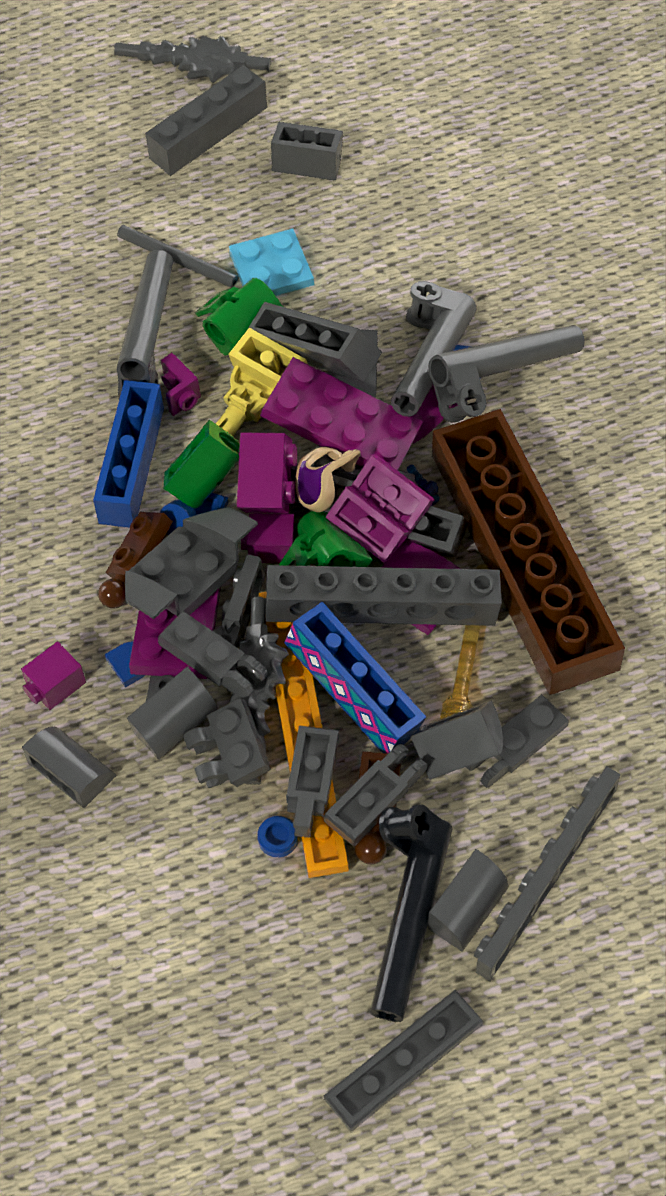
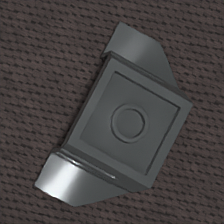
[125,507,258,619]

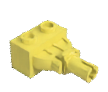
[215,328,308,436]

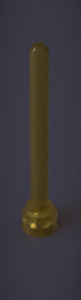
[440,564,489,719]

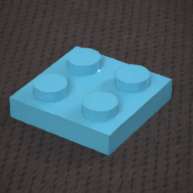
[229,229,314,296]

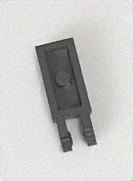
[158,611,268,698]
[466,694,569,788]
[324,744,428,847]

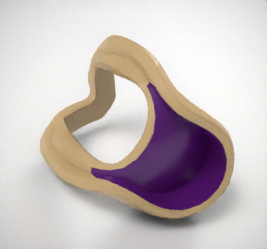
[295,447,361,512]

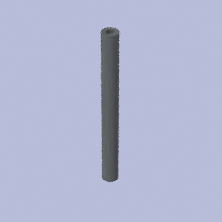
[117,225,238,288]

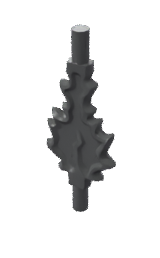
[114,35,271,83]
[227,597,289,785]

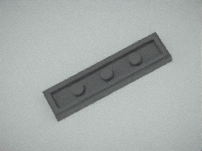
[324,989,483,1132]

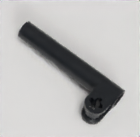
[370,805,452,1023]

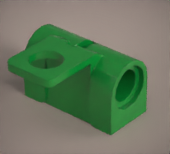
[195,278,284,356]
[163,419,240,508]
[279,511,372,567]

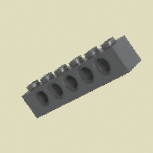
[266,565,502,626]

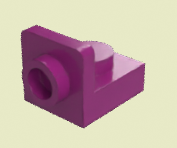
[161,352,201,416]

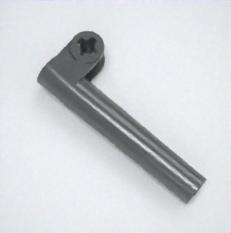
[117,250,173,399]
[391,281,477,416]
[428,325,585,423]

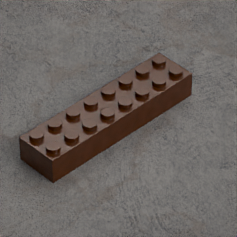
[432,409,625,696]

